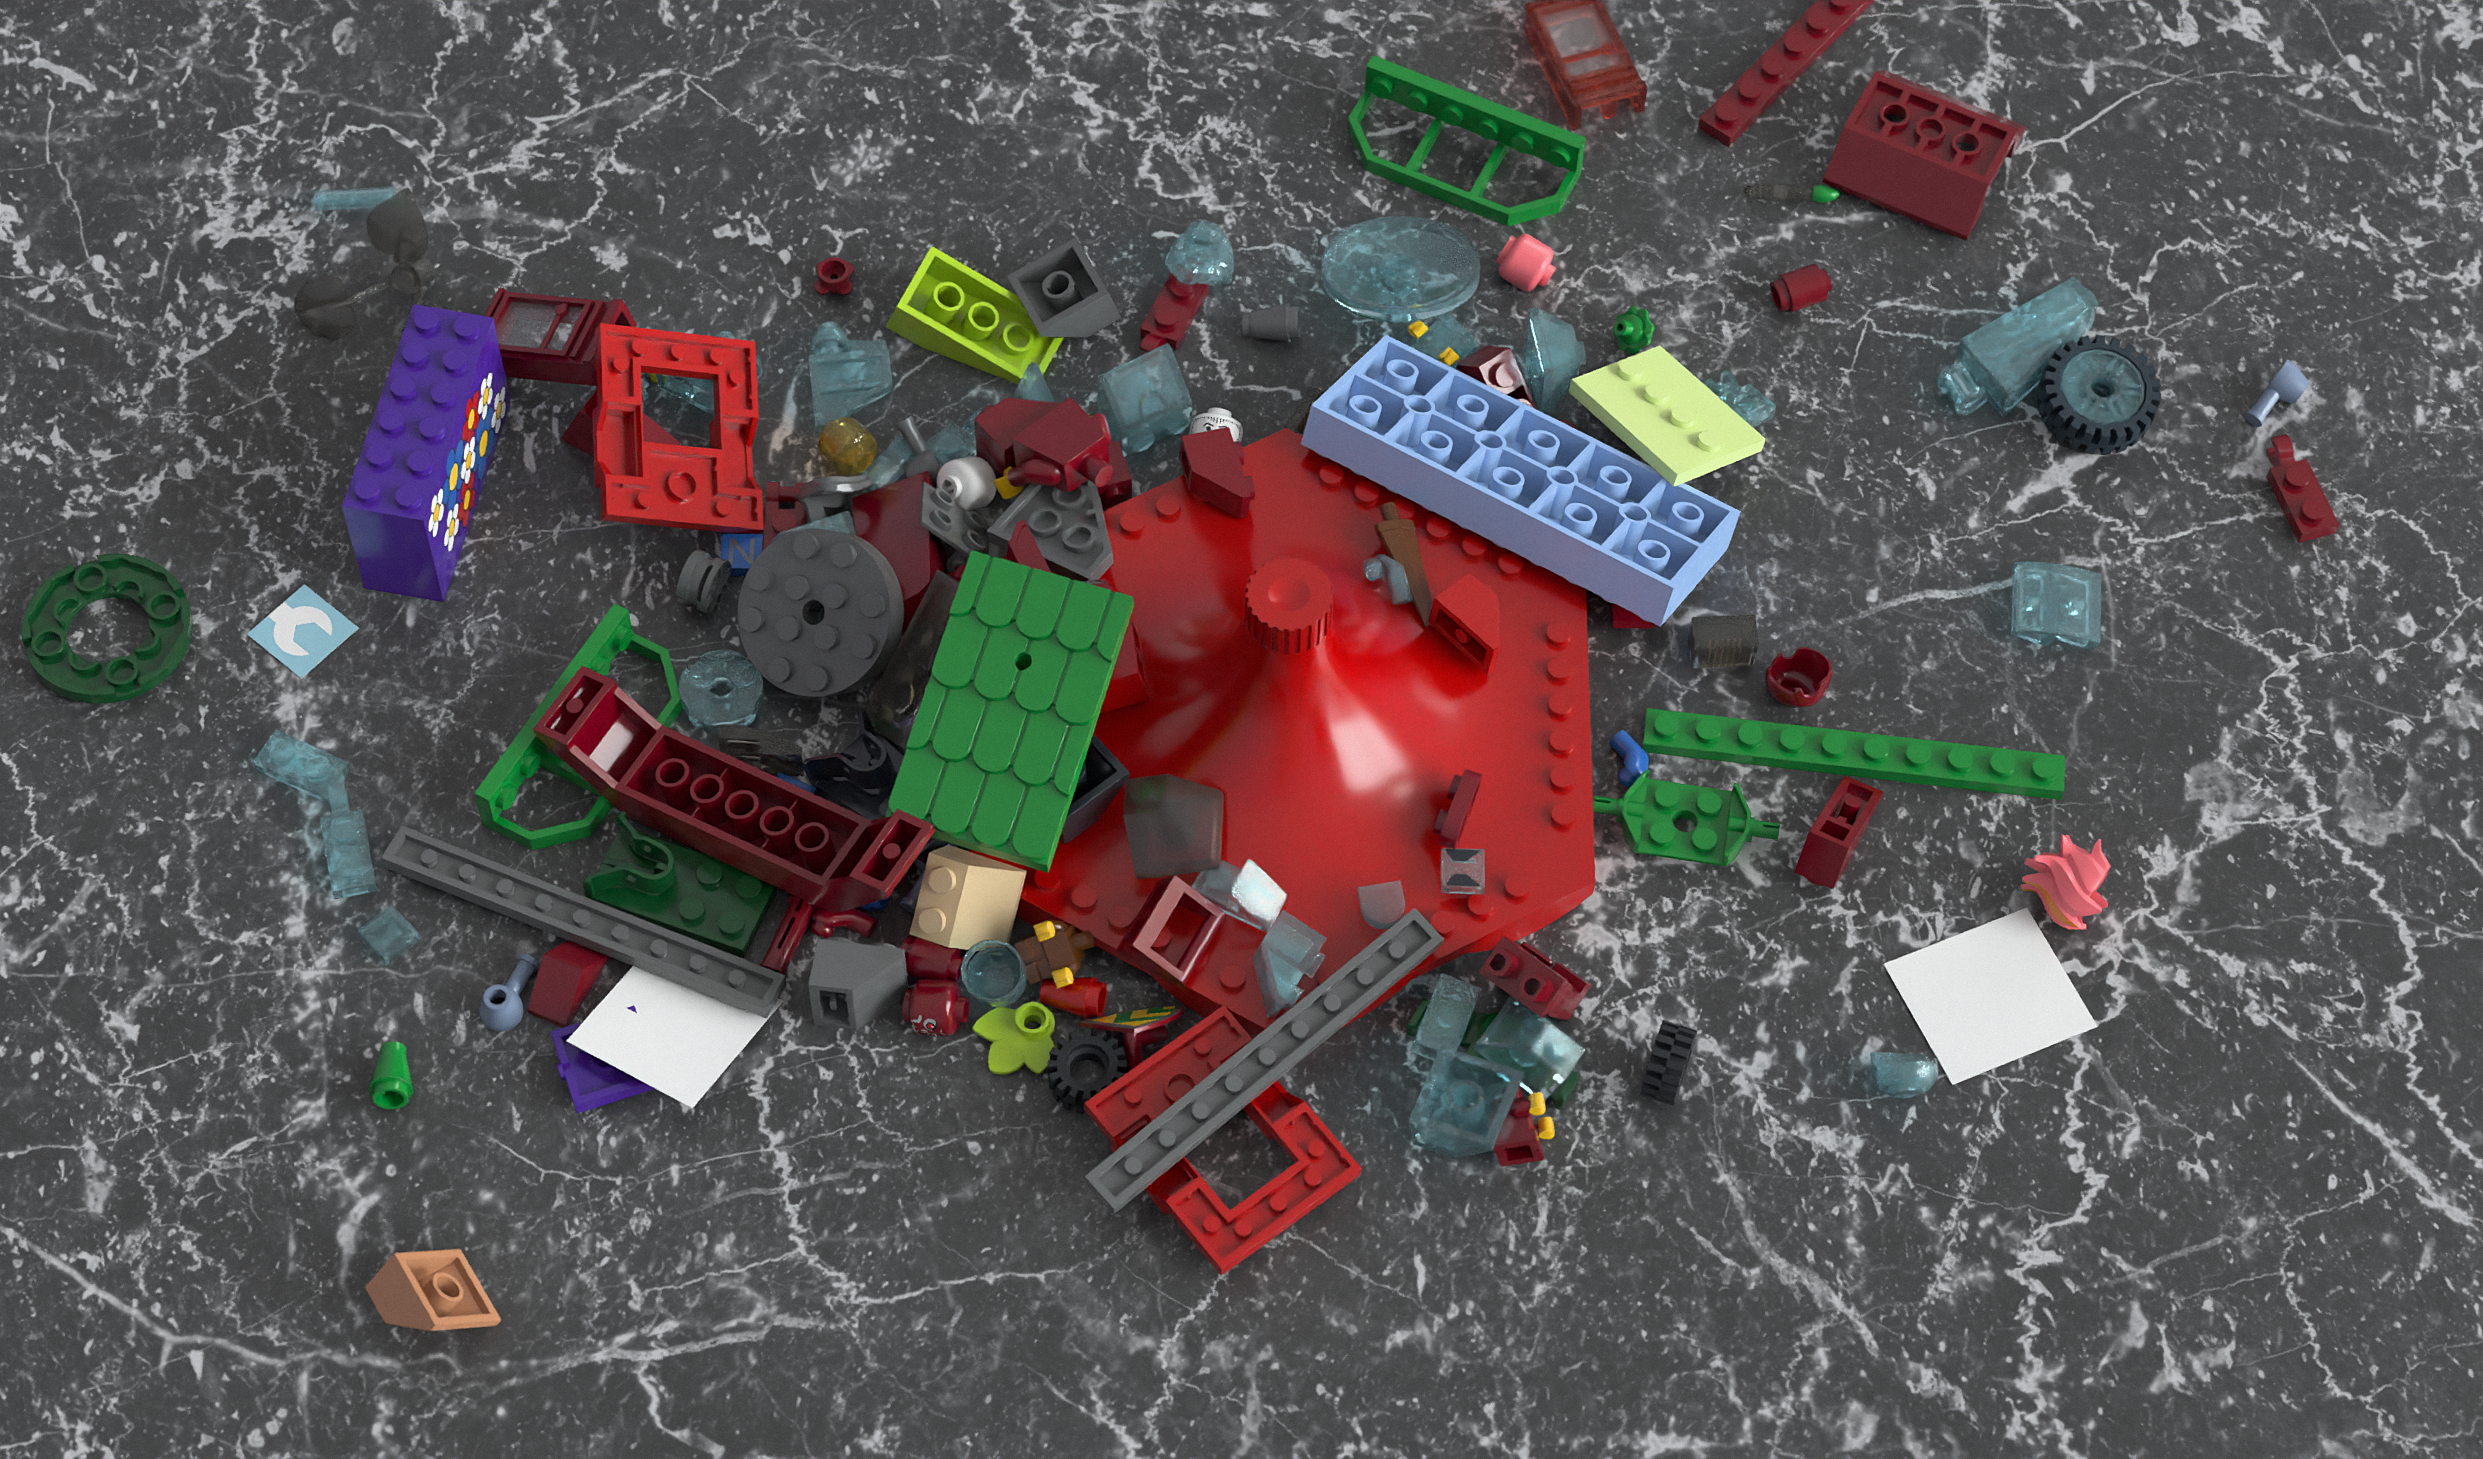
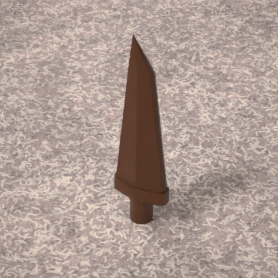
[1374,502,1433,628]

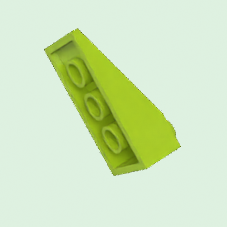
[885,246,1064,391]

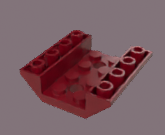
[1823,70,2026,241]

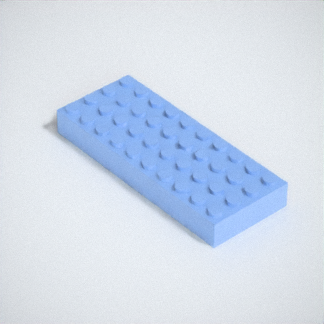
[1301,335,1741,627]

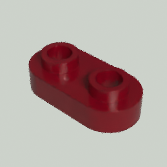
[1433,769,1483,849]

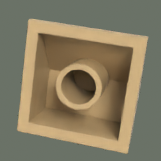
[910,845,1027,954]

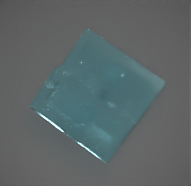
[2011,562,2101,651]

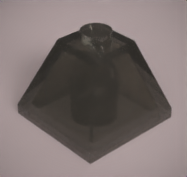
[1123,774,1224,879]

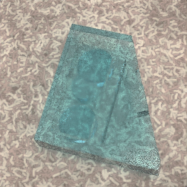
[808,348,893,432]

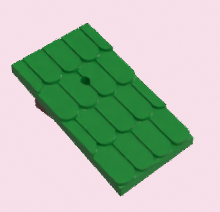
[885,550,1134,873]

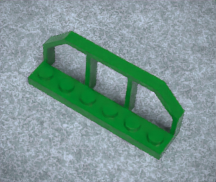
[1348,55,1586,227]
[474,603,683,850]

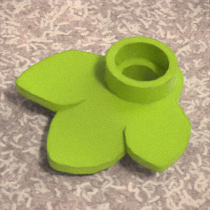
[973,1002,1055,1074]

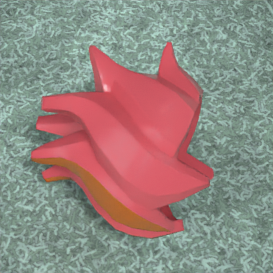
[2021,834,2111,930]

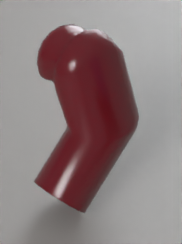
[811,908,878,938]

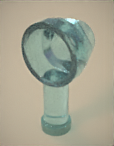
[811,322,887,367]

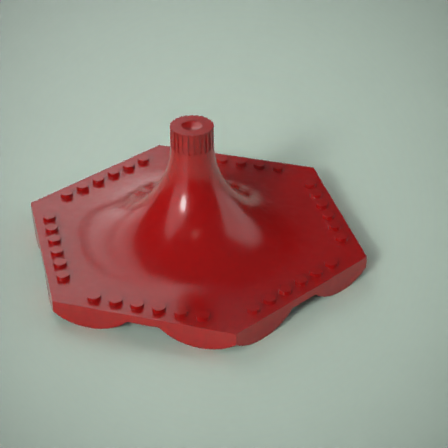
[970,428,1595,1039]

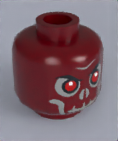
[903,978,970,1037]

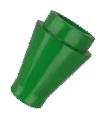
[368,1041,413,1109]

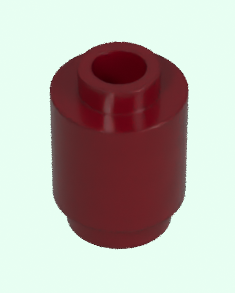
[1770,263,1832,313]
[901,935,965,983]

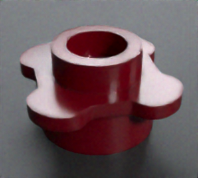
[814,257,855,296]

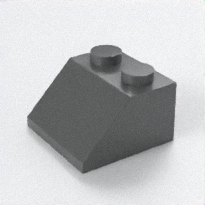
[1007,237,1122,337]

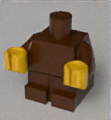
[1014,920,1094,988]

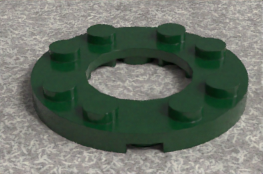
[21,553,193,703]

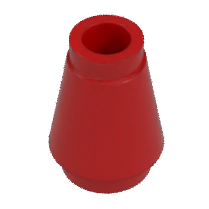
[1040,977,1107,1019]

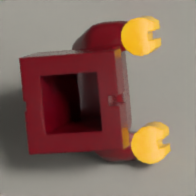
[1491,1087,1555,1167]

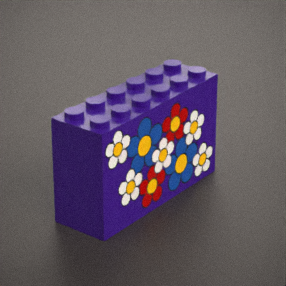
[342,304,511,602]

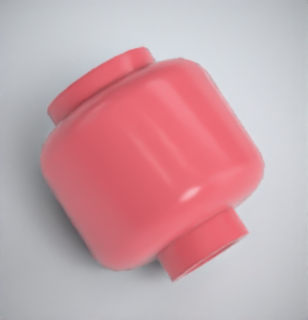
[1495,233,1556,292]

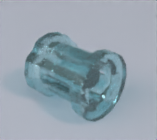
[1936,362,1988,415]

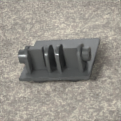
[919,482,990,572]

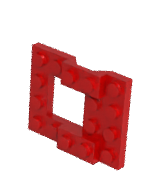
[592,323,764,534]
[1084,1005,1362,1276]

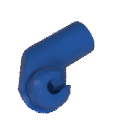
[1609,730,1649,789]

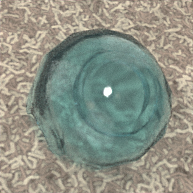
[1870,1052,1938,1099]

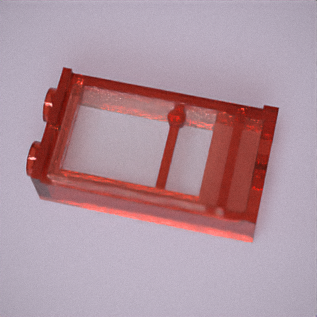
[1523,0,1648,131]

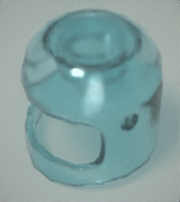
[961,939,1028,1009]

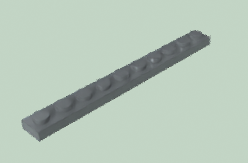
[381,826,786,1018]
[1084,908,1444,1214]

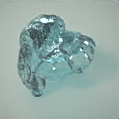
[1165,220,1234,285]

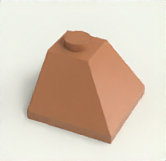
[365,1249,501,1331]

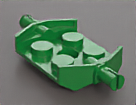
[1593,769,1780,867]

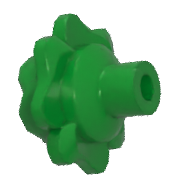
[1613,305,1655,355]

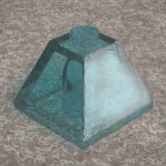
[1523,307,1586,416]
[1473,996,1585,1100]

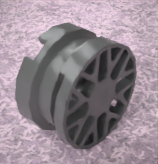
[676,549,732,615]

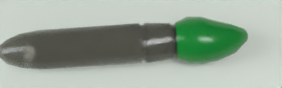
[1742,183,1839,203]

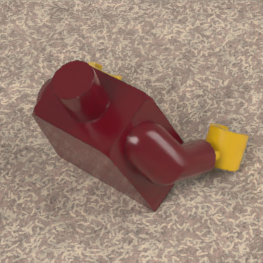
[993,397,1113,499]

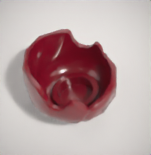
[1765,646,1833,708]

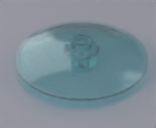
[1321,216,1480,323]

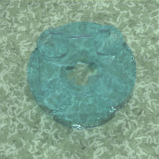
[679,650,764,730]

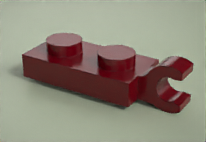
[1140,271,1209,367]
[2266,434,2339,543]

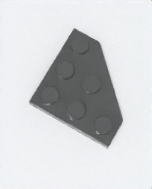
[987,479,1114,582]

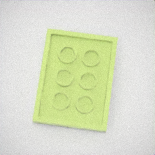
[1568,346,1765,487]

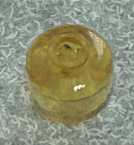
[817,417,878,477]

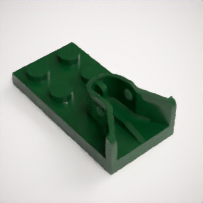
[583,811,779,958]

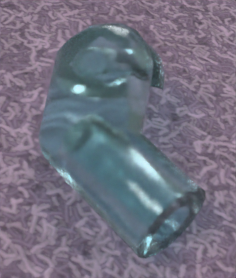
[1363,554,1413,605]

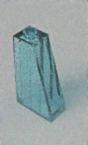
[1955,277,2098,417]

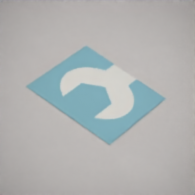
[247,584,359,679]

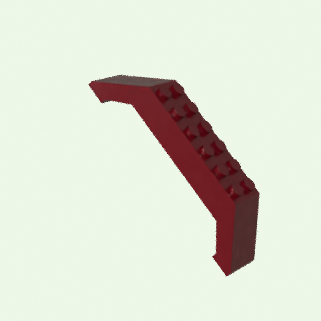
[533,666,935,914]

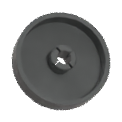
[737,529,904,697]

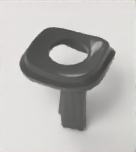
[797,474,875,529]

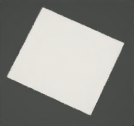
[1884,908,2098,1085]
[567,966,783,1108]

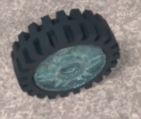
[2037,335,2162,455]

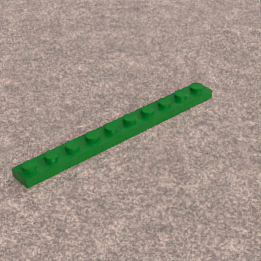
[1642,708,2065,800]

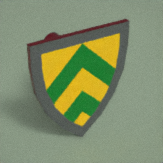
[1079,1004,1184,1072]

